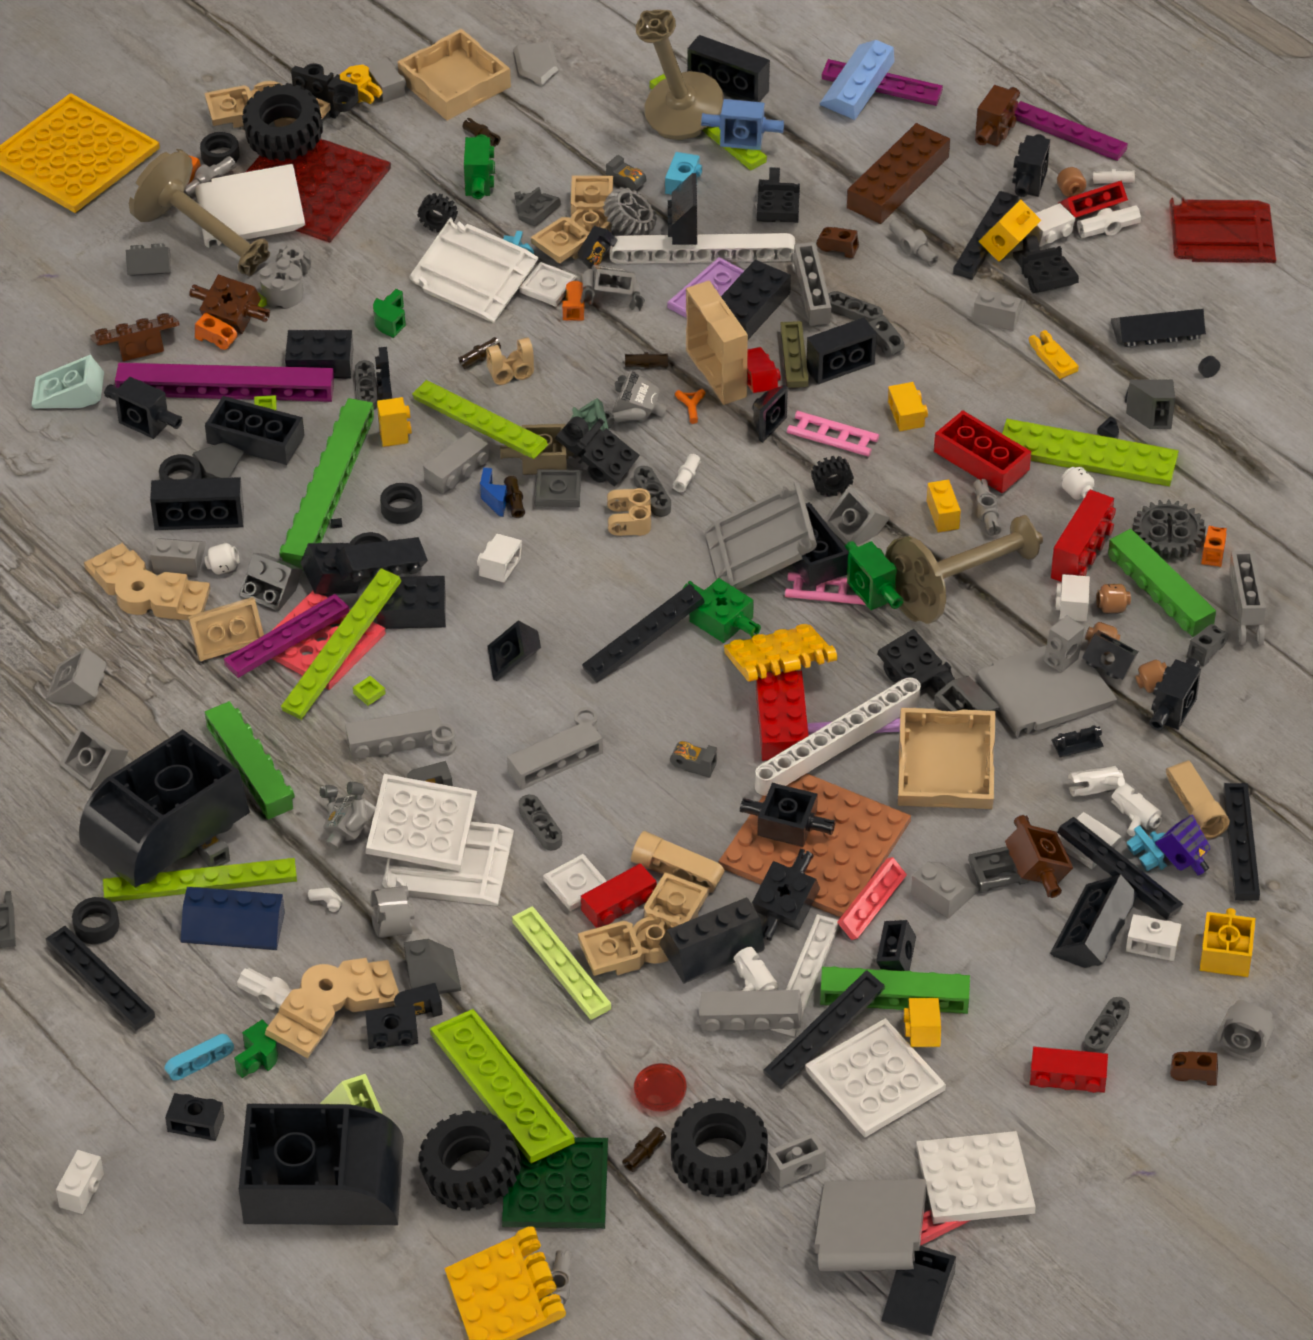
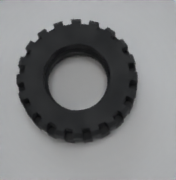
[242,83,323,161]
[671,1098,768,1197]
[418,1110,521,1211]

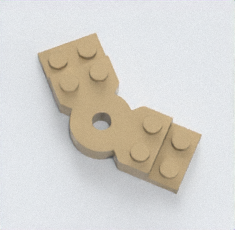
[205,81,331,128]
[531,176,613,263]
[84,543,211,620]
[578,872,709,976]
[265,958,399,1059]

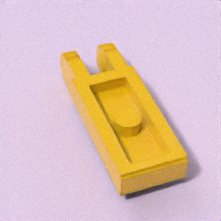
[1028,330,1079,379]

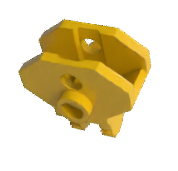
[339,64,383,104]

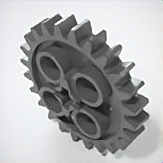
[1132,499,1206,559]

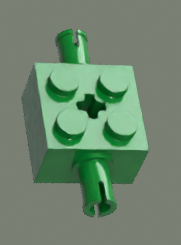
[464,134,495,199]
[844,541,904,610]
[683,578,761,643]

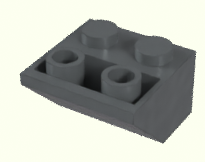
[125,243,171,276]
[1126,379,1175,429]
[239,553,303,611]
[934,676,1000,713]

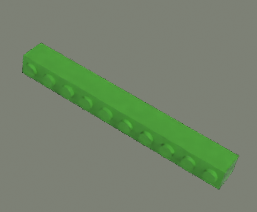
[279,398,374,571]

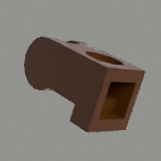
[816,227,859,258]
[1170,1051,1218,1086]

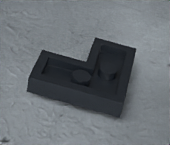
[375,347,392,400]

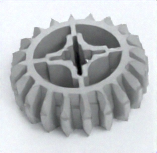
[603,187,657,236]

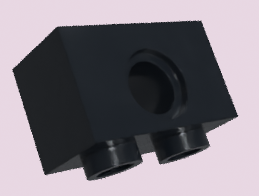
[1082,630,1139,680]
[876,920,916,971]
[365,1005,418,1049]
[165,1093,225,1141]

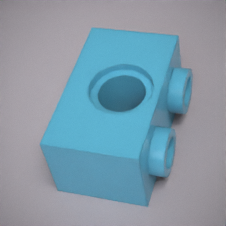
[665,152,702,195]

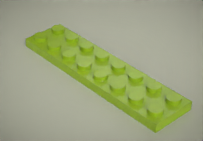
[1002,418,1179,487]
[430,1009,575,1163]

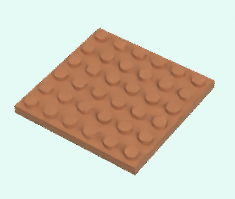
[718,773,911,918]

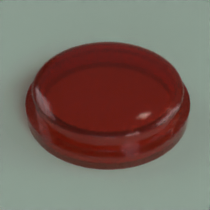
[634,1063,687,1112]

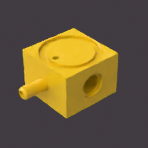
[979,200,1041,262]
[1199,908,1256,977]

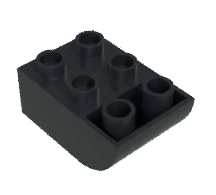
[79,729,250,888]
[238,1104,404,1225]

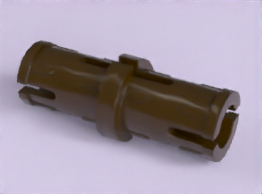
[462,118,501,147]
[458,337,501,369]
[625,352,668,369]
[504,476,525,518]
[622,1127,666,1172]

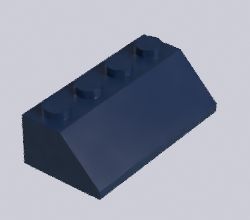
[181,887,285,950]

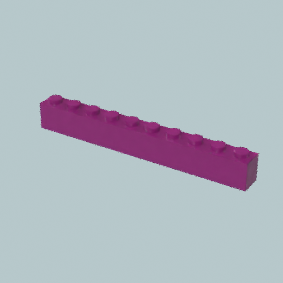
[115,363,335,402]

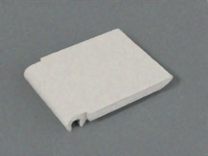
[195,164,305,248]
[409,218,538,323]
[382,822,514,906]

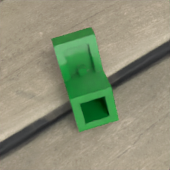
[373,289,406,338]
[234,1019,278,1078]

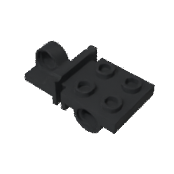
[291,63,359,118]
[757,167,800,223]
[1013,235,1079,294]
[555,416,640,487]
[877,629,955,693]

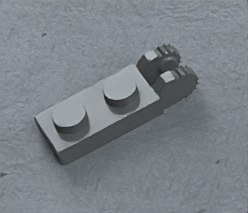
[0,891,16,948]

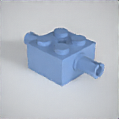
[701,99,784,150]

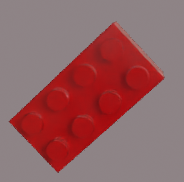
[934,410,1031,493]
[1051,489,1116,582]
[756,670,809,761]

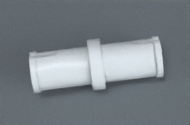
[1093,169,1135,184]
[673,454,701,492]

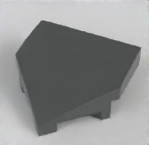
[514,187,561,226]
[192,443,244,478]

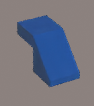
[480,467,507,517]

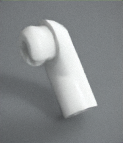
[308,888,342,912]

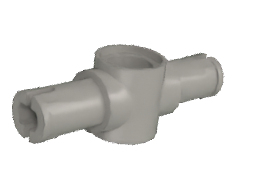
[184,156,236,198]
[889,219,939,266]
[973,479,1001,536]
[546,1250,572,1325]

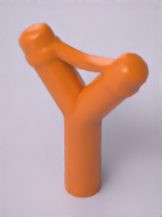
[675,389,706,424]

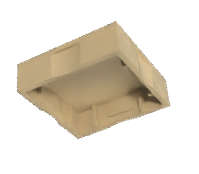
[397,29,511,121]
[686,281,748,405]
[898,708,995,809]

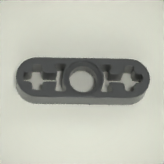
[828,291,883,325]
[355,360,378,410]
[634,466,671,517]
[519,794,563,851]
[1084,997,1130,1053]

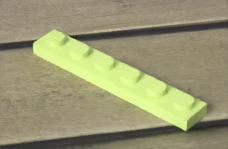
[512,906,611,1020]

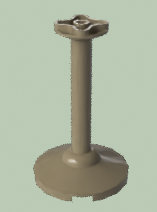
[635,9,724,140]
[128,149,270,277]
[885,515,1043,624]

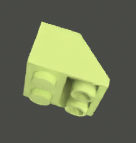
[320,1074,382,1114]

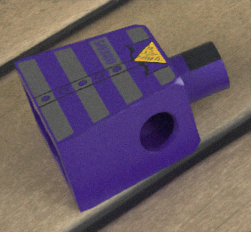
[1155,815,1210,876]

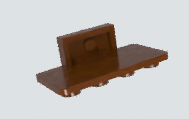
[90,313,180,361]

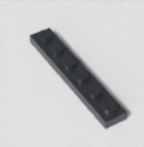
[953,191,1019,280]
[582,584,705,683]
[1223,783,1260,901]
[1057,817,1183,920]
[46,926,155,1031]
[763,970,885,1090]

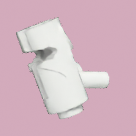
[1068,766,1125,796]
[1111,783,1162,836]
[733,947,778,991]

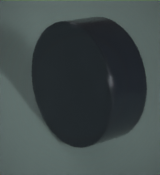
[1198,356,1221,378]

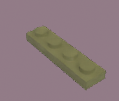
[780,321,809,388]

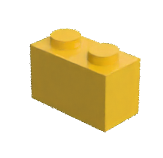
[887,382,928,431]
[377,397,412,447]
[926,479,961,533]
[904,998,941,1047]

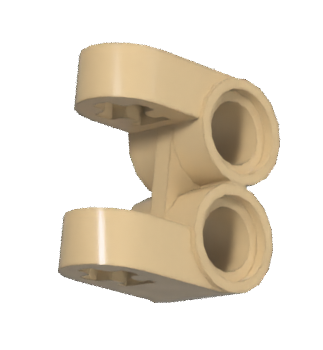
[486,337,534,385]
[607,488,651,536]

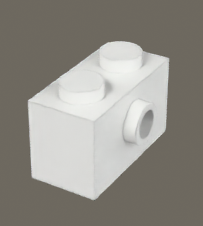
[1027,203,1075,247]
[477,534,522,582]
[1055,574,1090,621]
[1126,914,1181,961]
[56,1150,104,1214]

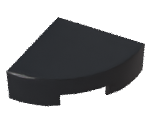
[1097,416,1119,439]

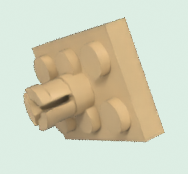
[188,597,264,661]

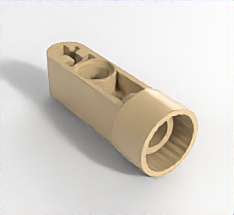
[1166,760,1230,839]
[631,831,725,893]

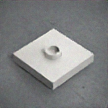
[519,262,577,306]
[1058,812,1121,869]
[543,854,606,911]

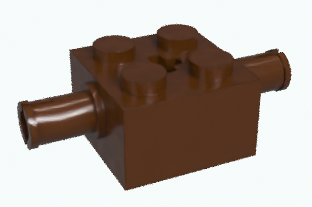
[975,84,1020,147]
[189,274,270,334]
[1005,815,1073,898]

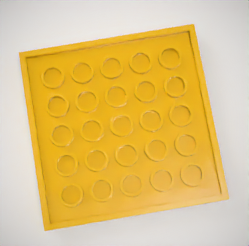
[0,93,160,213]

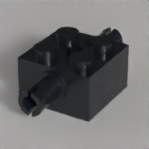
[1012,134,1051,197]
[104,377,183,439]
[1149,657,1201,730]
[740,782,836,847]
[752,849,820,941]

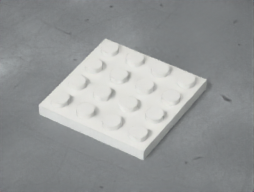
[365,774,477,871]
[805,1018,946,1137]
[916,1131,1036,1224]

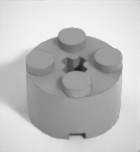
[260,258,304,309]
[370,886,414,938]
[1217,1000,1274,1060]

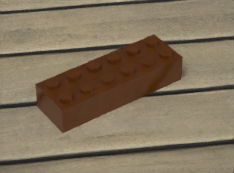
[847,123,950,224]

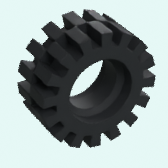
[417,193,458,232]
[811,456,854,497]

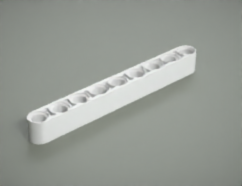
[609,233,796,264]
[755,678,921,796]

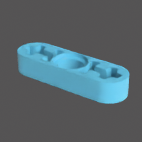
[164,1034,234,1081]

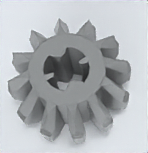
[276,244,312,274]

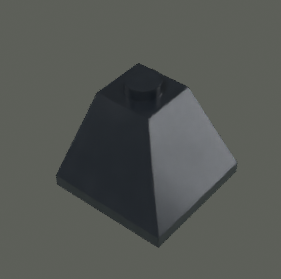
[752,385,788,443]
[487,620,541,681]

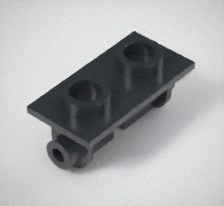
[1051,725,1104,757]

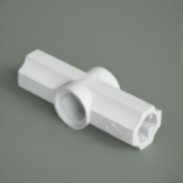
[1077,206,1141,238]
[237,968,292,1010]

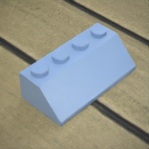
[820,40,895,120]

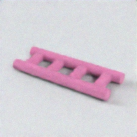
[787,411,879,457]
[785,572,866,605]

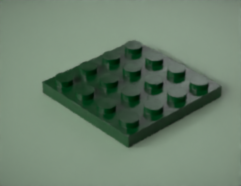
[502,1137,608,1229]

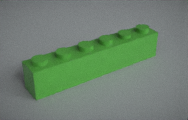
[1108,529,1216,637]
[204,701,295,820]
[820,966,970,1014]

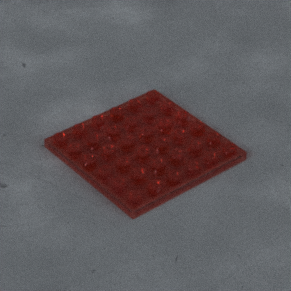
[246,139,391,243]

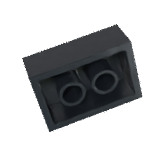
[806,317,876,385]
[285,330,354,378]
[377,576,446,629]

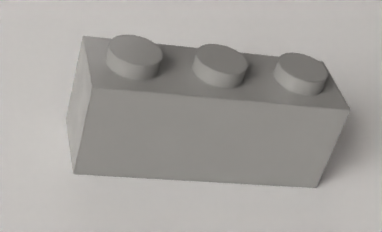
[423,431,489,494]

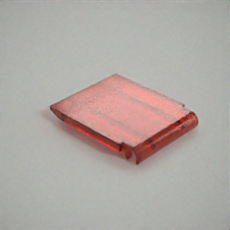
[1169,197,1276,263]

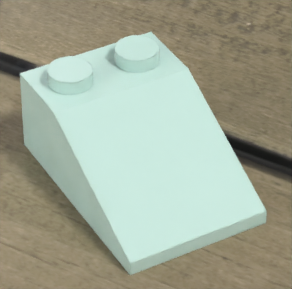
[31,355,104,409]

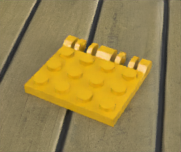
[724,624,837,682]
[444,1227,566,1340]

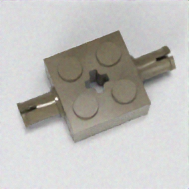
[500,424,579,475]

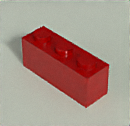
[1058,180,1128,219]
[747,347,781,393]
[581,863,657,928]
[1030,1046,1108,1093]

